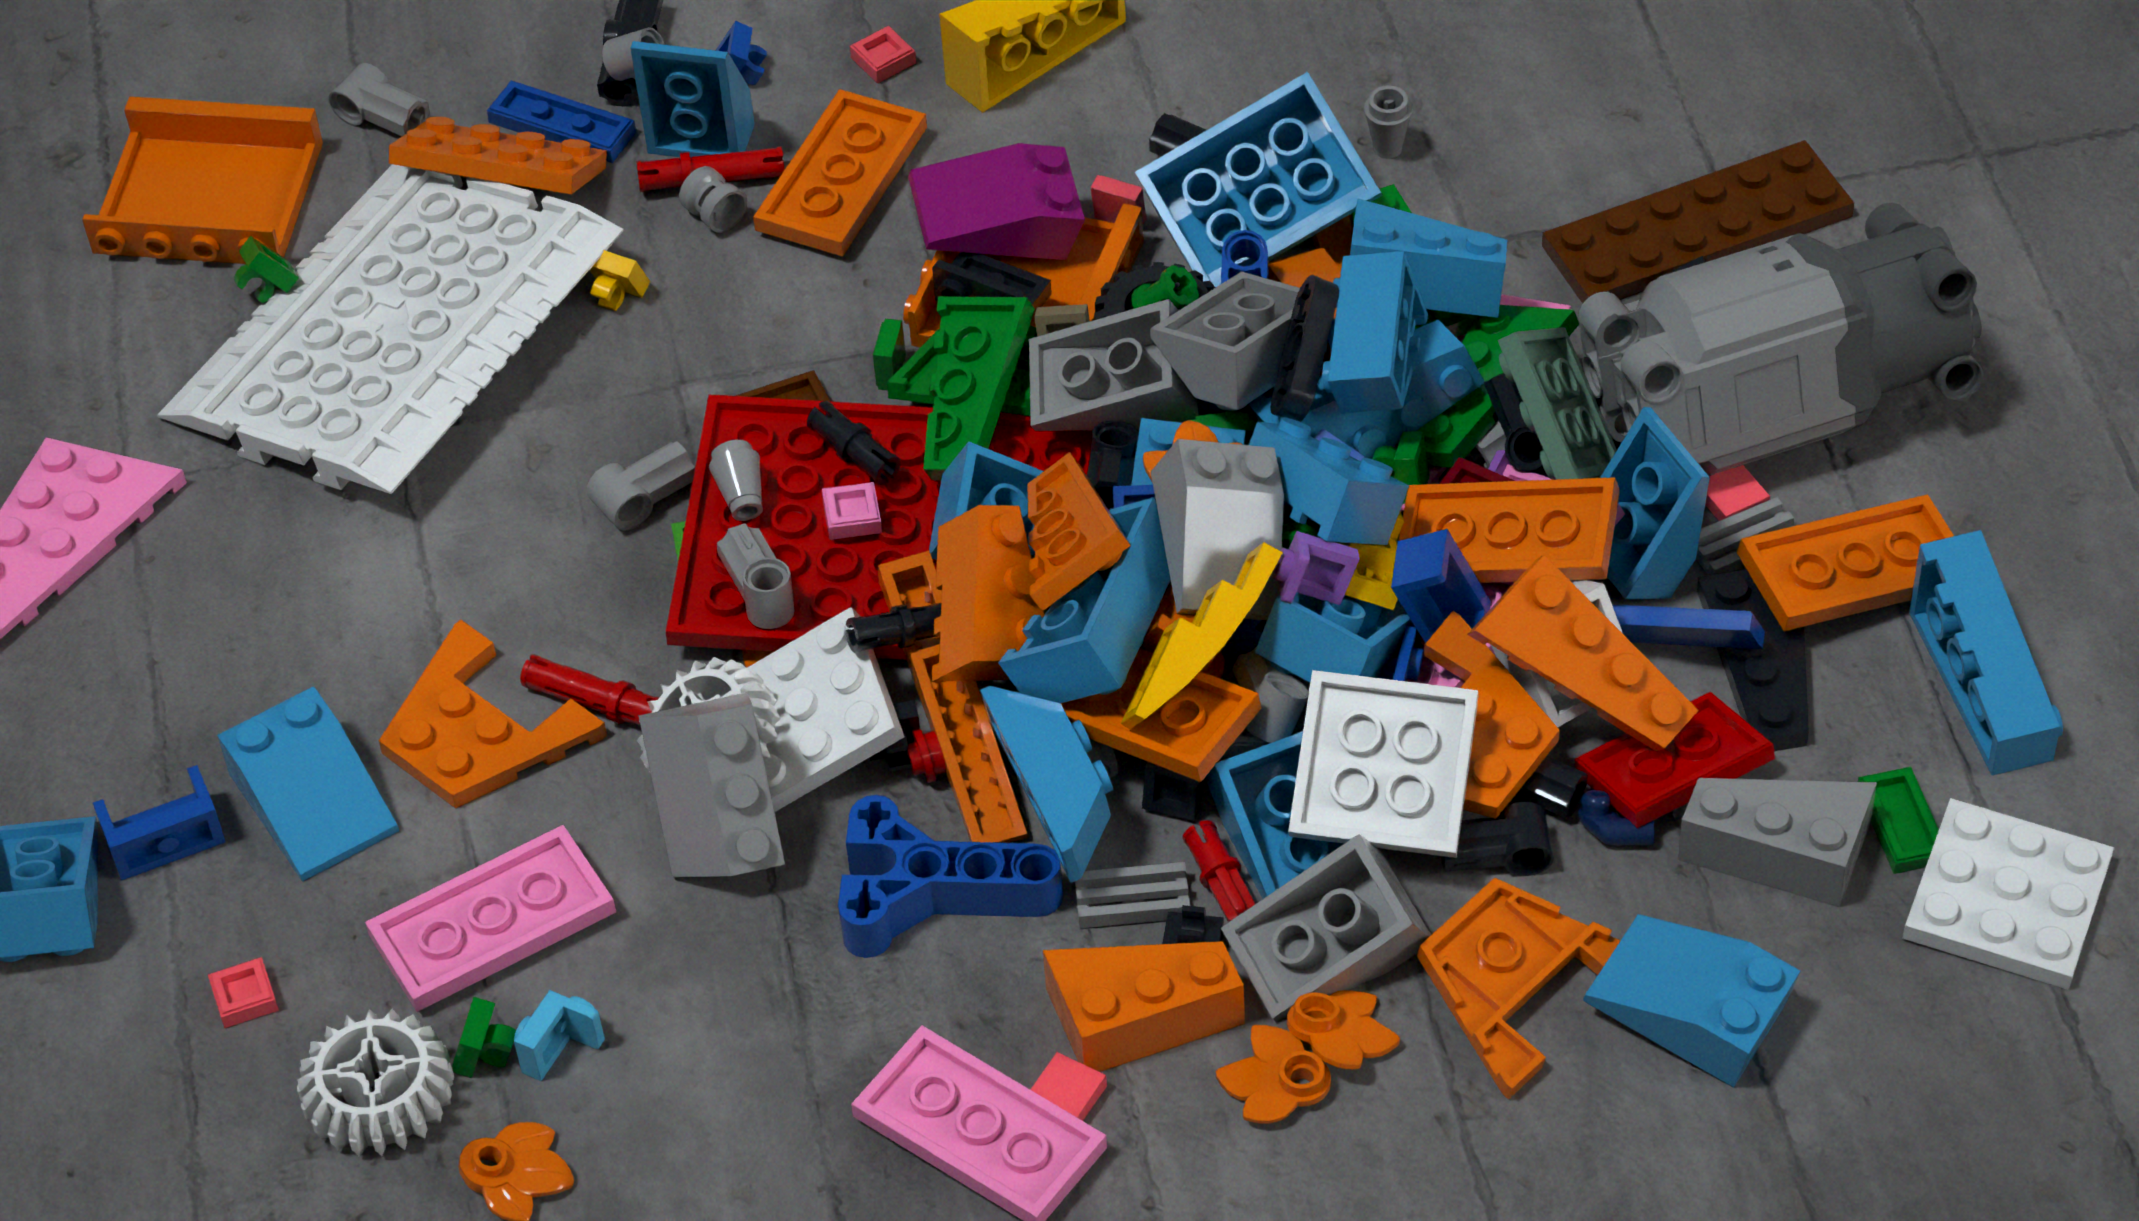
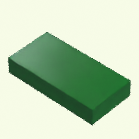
[1858,767,1939,874]

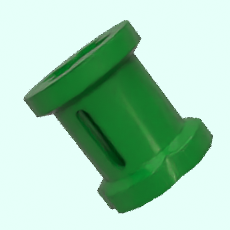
[1132,265,1199,309]

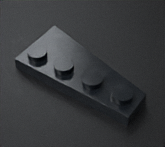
[1697,569,1809,751]

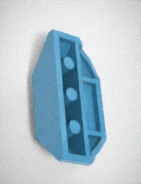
[980,686,1113,883]

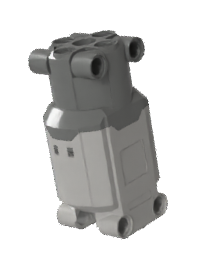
[1578,202,1984,475]

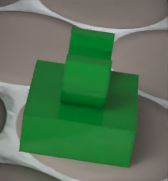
[234,236,299,303]
[1372,431,1430,504]
[452,997,516,1078]

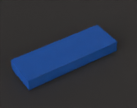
[487,80,636,163]
[1612,604,1765,649]

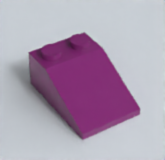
[908,143,1085,260]

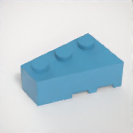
[1350,198,1507,318]
[1249,417,1409,545]

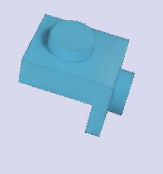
[514,990,605,1081]

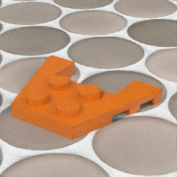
[1424,611,1560,819]
[379,619,607,809]
[1417,877,1621,1100]

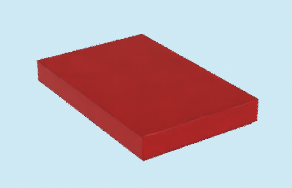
[1574,692,1775,828]

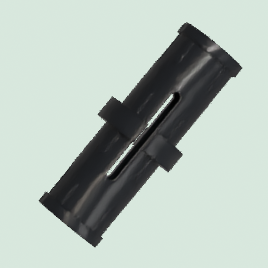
[807,401,901,485]
[846,603,942,653]

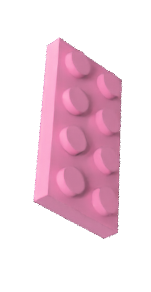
[365,825,616,1012]
[851,1025,1107,1221]

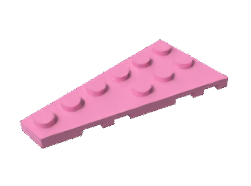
[0,437,187,639]

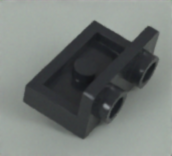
[932,252,1052,321]

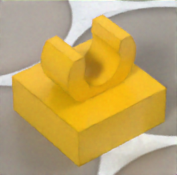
[590,250,650,311]

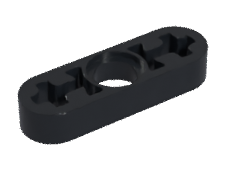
[1270,275,1339,422]

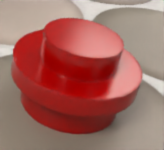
[906,729,946,783]

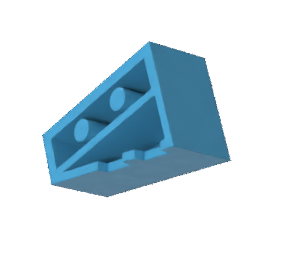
[1322,251,1428,413]

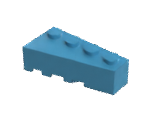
[998,497,1171,703]
[1909,530,2063,776]

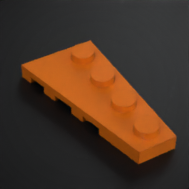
[1027,452,1131,611]
[1467,555,1699,752]

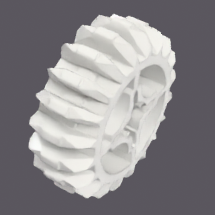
[636,657,781,772]
[297,1008,454,1157]

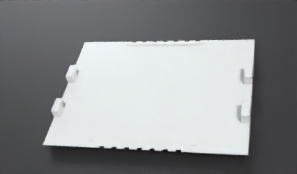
[157,164,624,494]

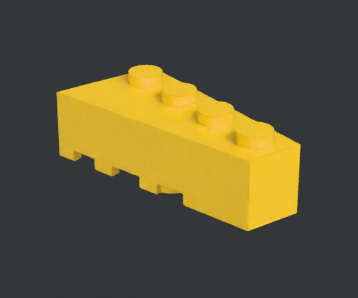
[939,0,1126,113]

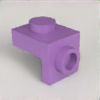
[1272,531,1359,605]

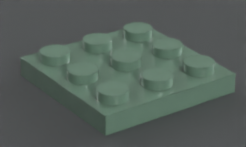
[1497,327,1617,480]

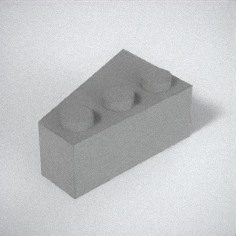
[1678,778,1877,907]

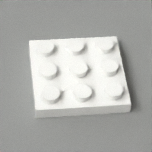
[747,607,905,812]
[1288,670,1479,858]
[1902,798,2114,990]

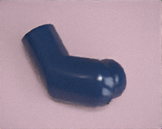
[1578,790,1654,846]

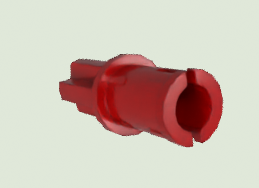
[1182,820,1256,922]

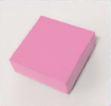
[822,482,882,540]

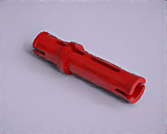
[636,146,785,192]
[520,654,660,726]

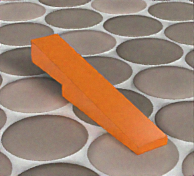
[878,551,1027,843]

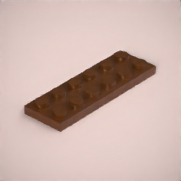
[1542,140,1854,304]

